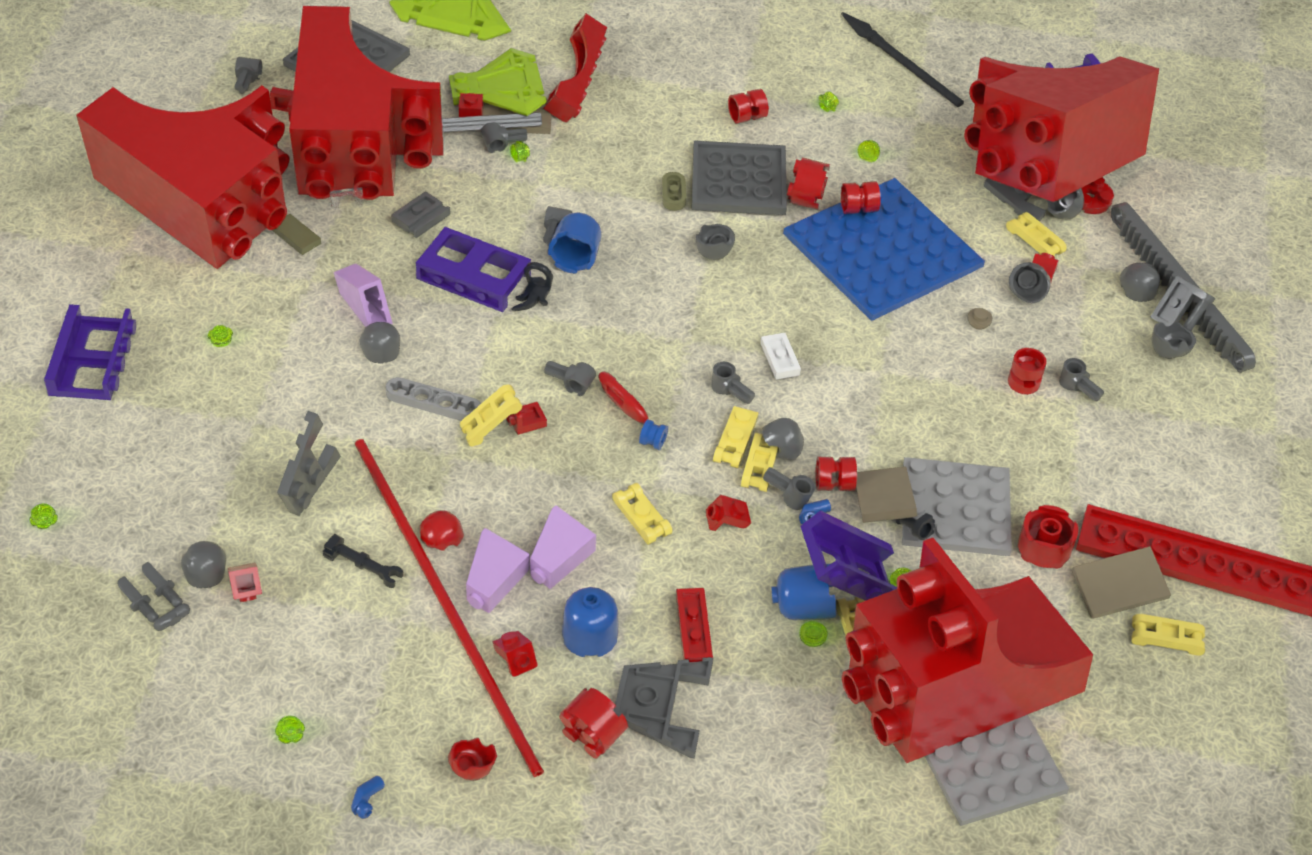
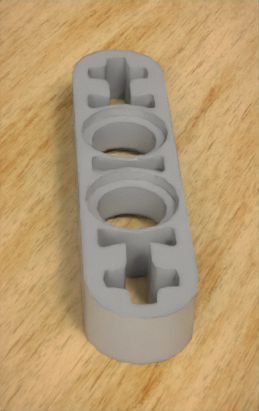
[386,377,481,421]

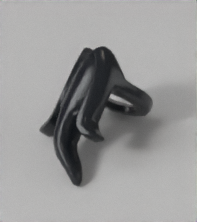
[512,262,553,311]

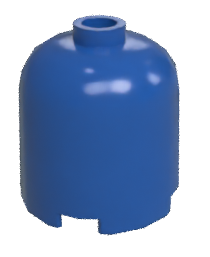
[548,212,602,274]
[771,564,836,620]
[562,587,619,657]

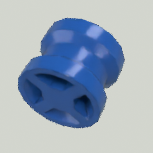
[639,419,668,450]

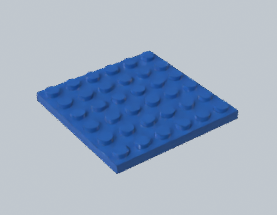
[783,178,985,321]

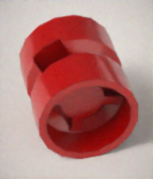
[728,88,769,124]
[841,181,881,214]
[1008,348,1047,395]
[815,456,857,491]

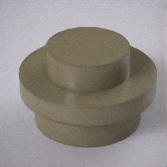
[967,308,993,330]

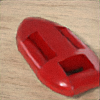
[598,371,649,424]

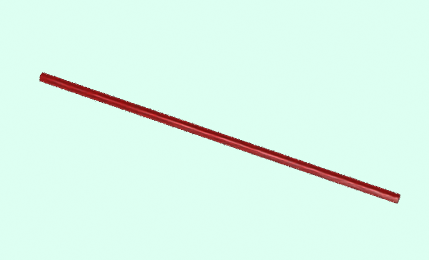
[355,439,544,777]

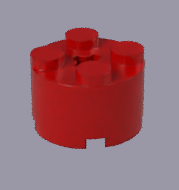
[787,157,830,210]
[1018,505,1079,569]
[559,687,628,759]

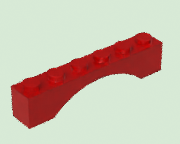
[544,13,608,123]

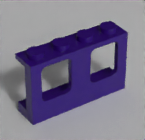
[416,227,531,312]
[44,304,137,400]
[800,510,897,601]

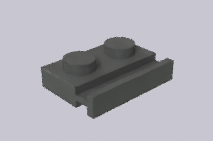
[391,191,450,238]

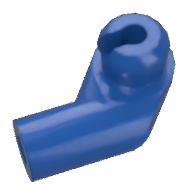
[799,499,831,524]
[351,776,385,819]

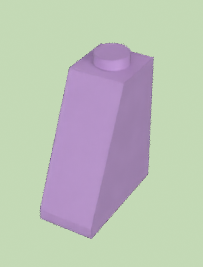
[334,263,393,327]
[530,505,596,589]
[466,528,530,613]

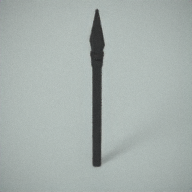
[841,12,964,107]

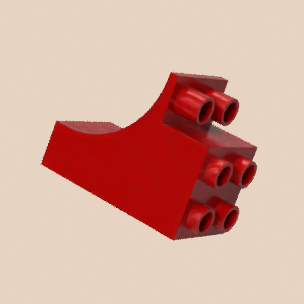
[289,6,444,200]
[964,56,1160,202]
[76,85,290,269]
[842,537,1094,763]

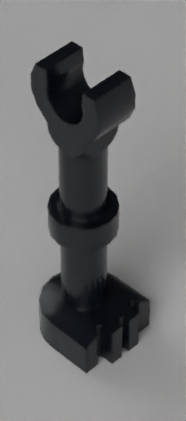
[892,513,936,540]
[323,534,404,588]

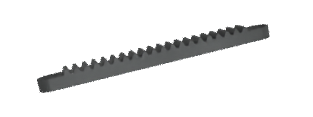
[1110,202,1256,373]

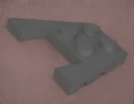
[984,178,1046,222]
[277,411,341,516]
[614,657,714,759]

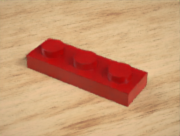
[676,588,713,662]

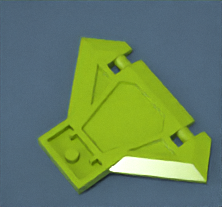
[389,0,511,41]
[449,48,546,116]

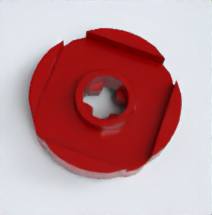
[1081,177,1114,214]

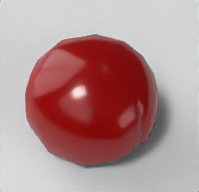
[419,510,464,551]
[448,738,497,781]

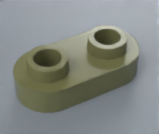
[662,172,686,211]

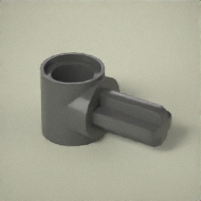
[235,57,263,94]
[481,122,528,153]
[543,206,573,246]
[1059,358,1104,402]
[544,361,596,396]
[711,361,755,404]
[763,467,816,510]

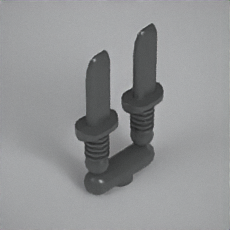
[117,562,190,631]

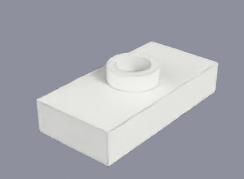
[760,333,801,380]

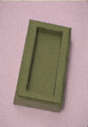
[272,214,321,255]

